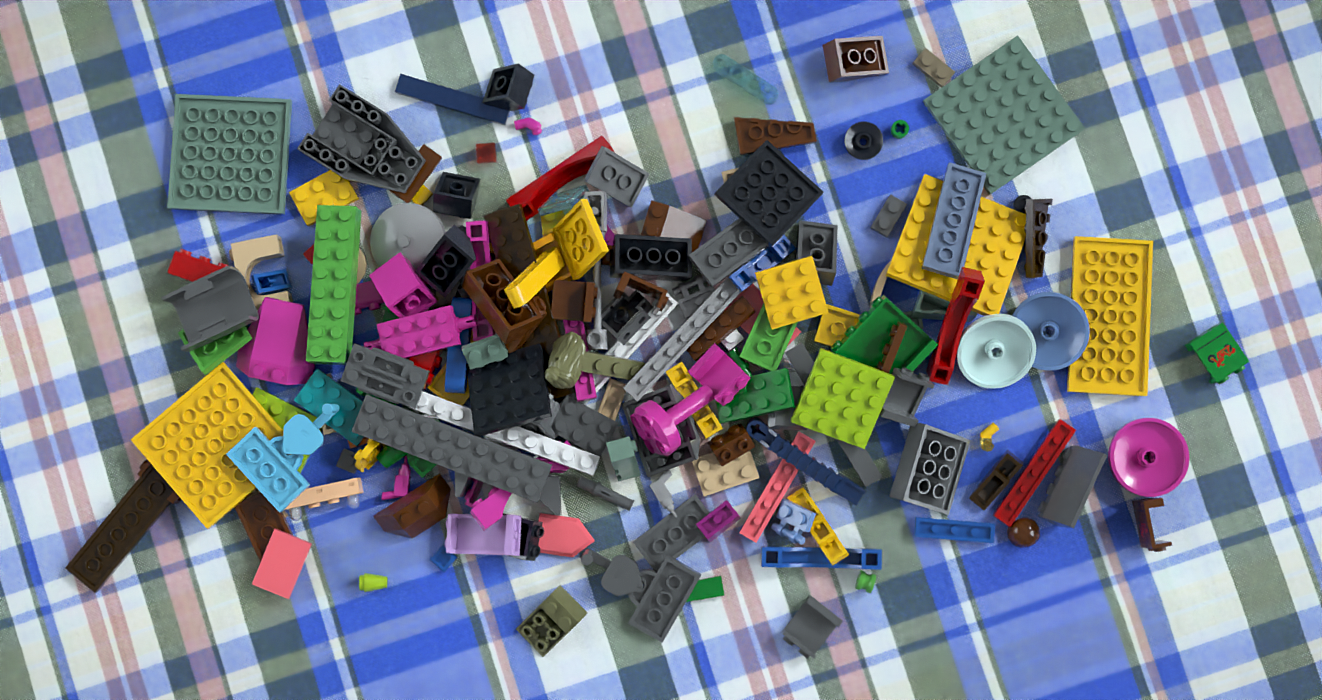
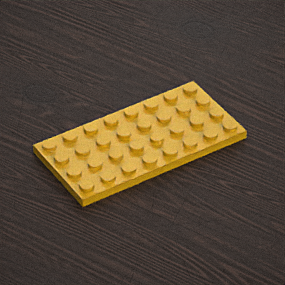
[1067,236,1153,396]

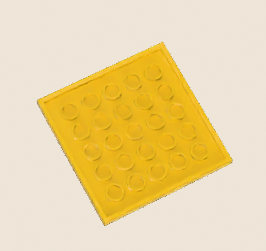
[885,174,1026,316]
[130,362,291,529]

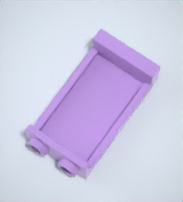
[445,513,521,556]

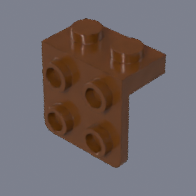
[551,280,598,322]

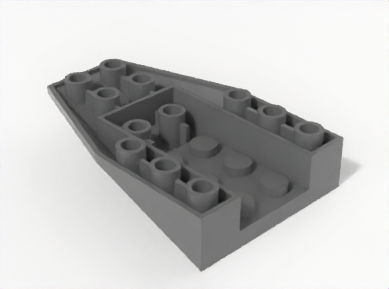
[297,84,426,193]

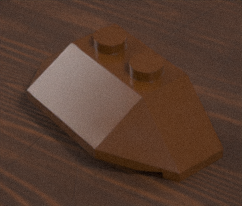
[373,473,451,539]

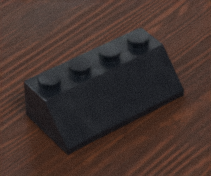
[610,234,692,282]

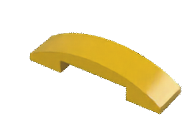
[666,362,723,439]

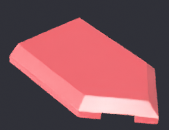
[538,513,595,558]

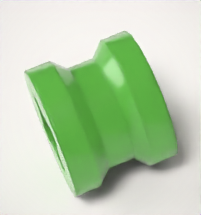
[855,570,876,594]

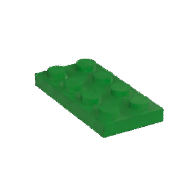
[716,368,795,424]

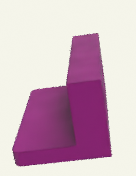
[696,500,741,543]

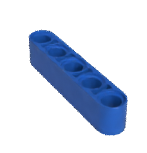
[445,297,472,394]

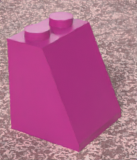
[369,252,438,318]

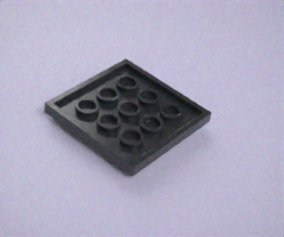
[714,140,824,248]
[466,343,552,437]

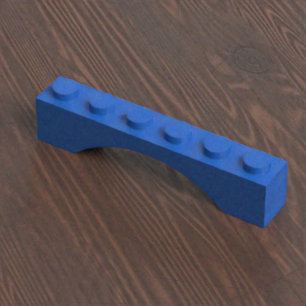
[761,546,882,570]

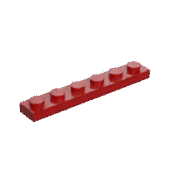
[992,419,1076,527]

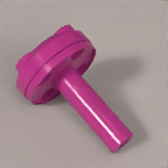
[630,385,715,456]

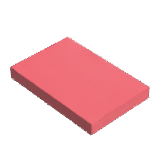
[252,529,312,599]

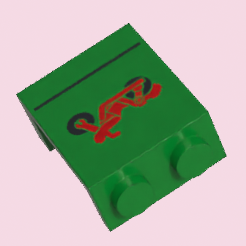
[1184,322,1250,385]

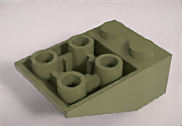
[516,585,587,657]

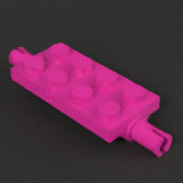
[364,305,478,358]

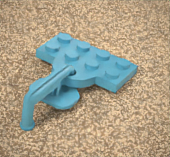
[226,403,339,513]

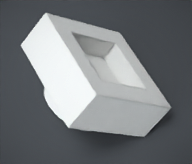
[722,329,744,351]

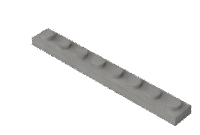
[623,274,741,402]

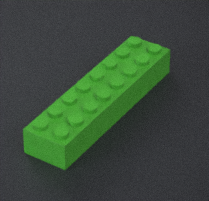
[306,205,362,365]

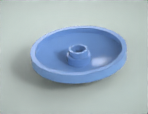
[1012,292,1090,371]

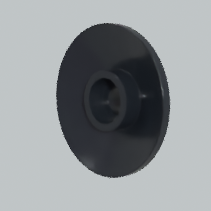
[844,121,883,160]

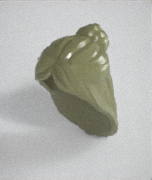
[545,332,586,389]

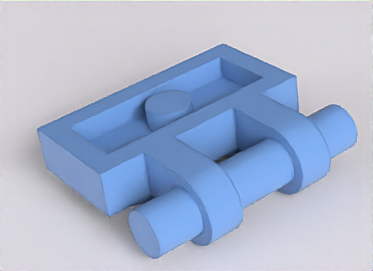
[771,499,816,545]

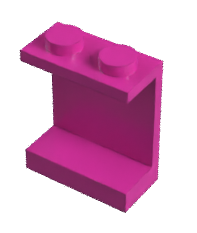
[687,343,751,407]

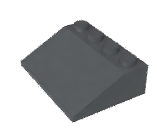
[889,423,971,515]
[1038,445,1107,528]

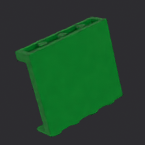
[831,295,938,374]

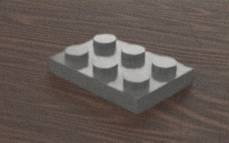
[583,146,650,208]
[551,395,619,456]

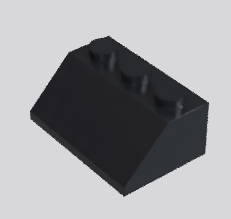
[415,224,476,298]

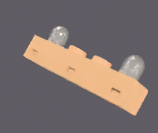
[284,478,364,521]

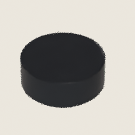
[1013,195,1032,214]

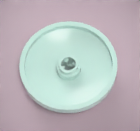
[956,314,1036,388]

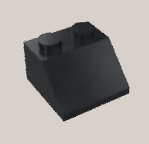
[482,63,535,111]
[433,172,481,219]

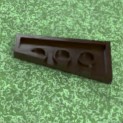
[1024,199,1053,278]

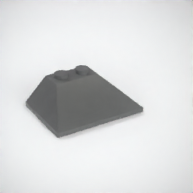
[622,384,700,477]

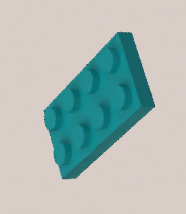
[294,369,365,446]

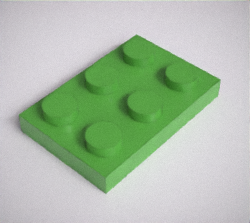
[739,303,798,371]

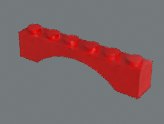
[506,135,615,221]
[926,267,985,385]

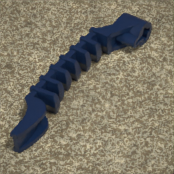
[746,417,866,506]

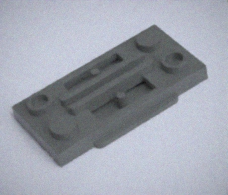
[341,343,430,409]

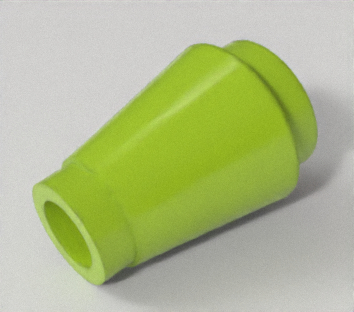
[359,573,387,592]

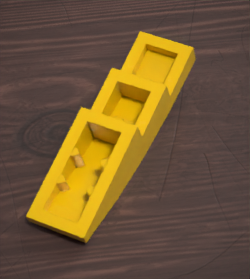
[787,487,849,566]

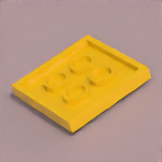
[552,199,609,280]
[755,255,829,329]

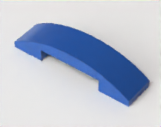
[729,235,796,292]

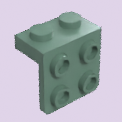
[462,334,508,369]

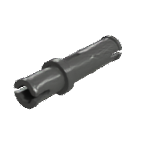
[576,475,635,511]

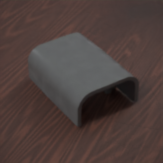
[161,265,259,352]

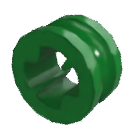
[891,120,909,139]

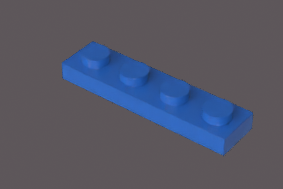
[914,517,995,543]

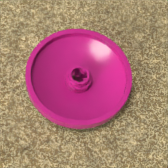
[1108,418,1189,497]

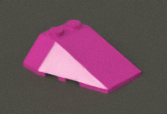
[236,297,315,385]

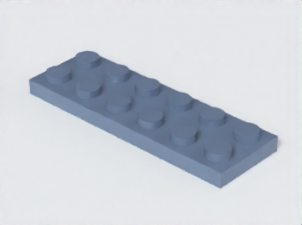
[922,162,986,280]

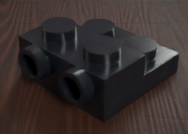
[503,513,544,561]

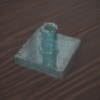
[538,185,590,216]

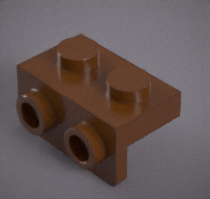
[707,423,755,466]

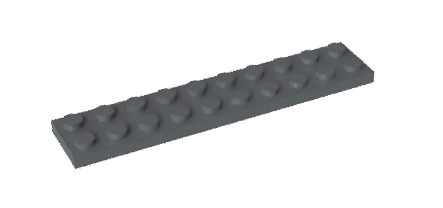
[352,394,552,503]

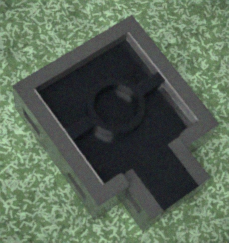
[601,290,653,345]

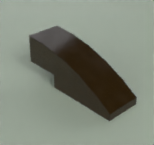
[969,449,1023,511]

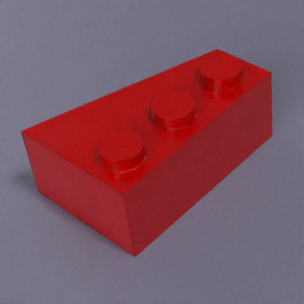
[167,248,228,282]

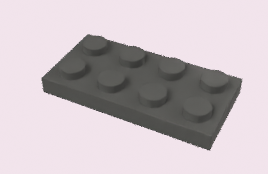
[688,218,769,287]
[633,494,709,571]

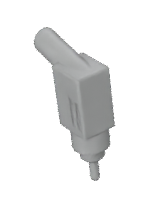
[649,470,677,518]

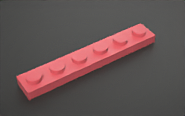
[739,431,816,543]

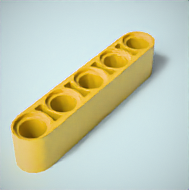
[504,247,565,308]

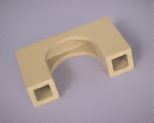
[229,234,293,311]

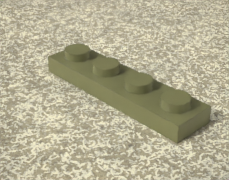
[581,351,646,380]

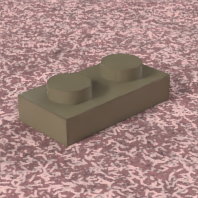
[913,48,955,88]

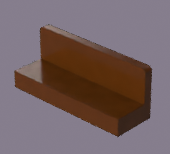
[389,144,442,203]

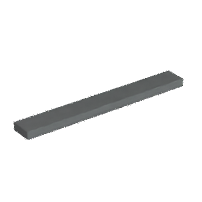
[785,342,882,487]

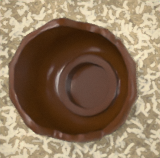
[1007,517,1040,548]

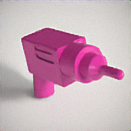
[382,455,411,500]

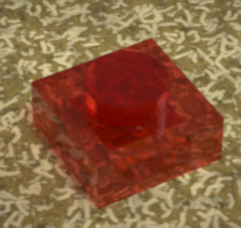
[476,142,497,164]

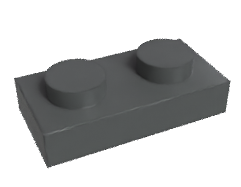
[870,194,907,238]

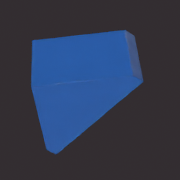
[251,269,292,295]

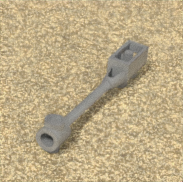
[585,191,607,350]

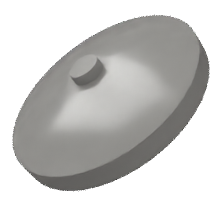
[370,203,446,270]

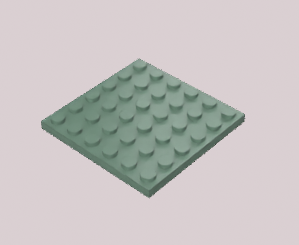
[923,35,1085,195]
[167,94,292,215]

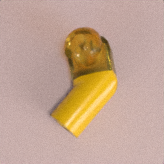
[980,422,999,452]

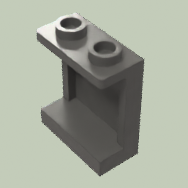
[880,367,934,427]

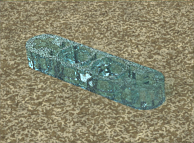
[713,54,778,105]

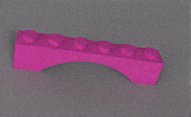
[466,221,495,341]
[470,440,571,531]

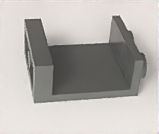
[781,595,843,659]

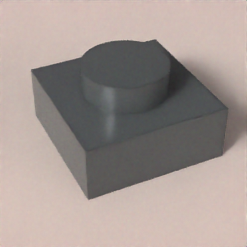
[336,448,357,474]

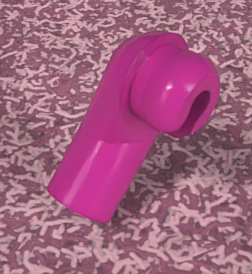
[514,117,542,135]

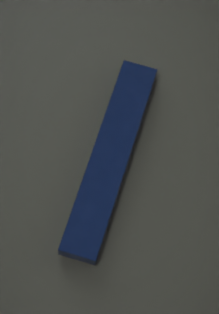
[395,73,510,125]

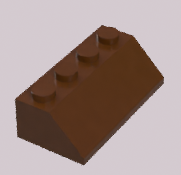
[462,259,543,344]

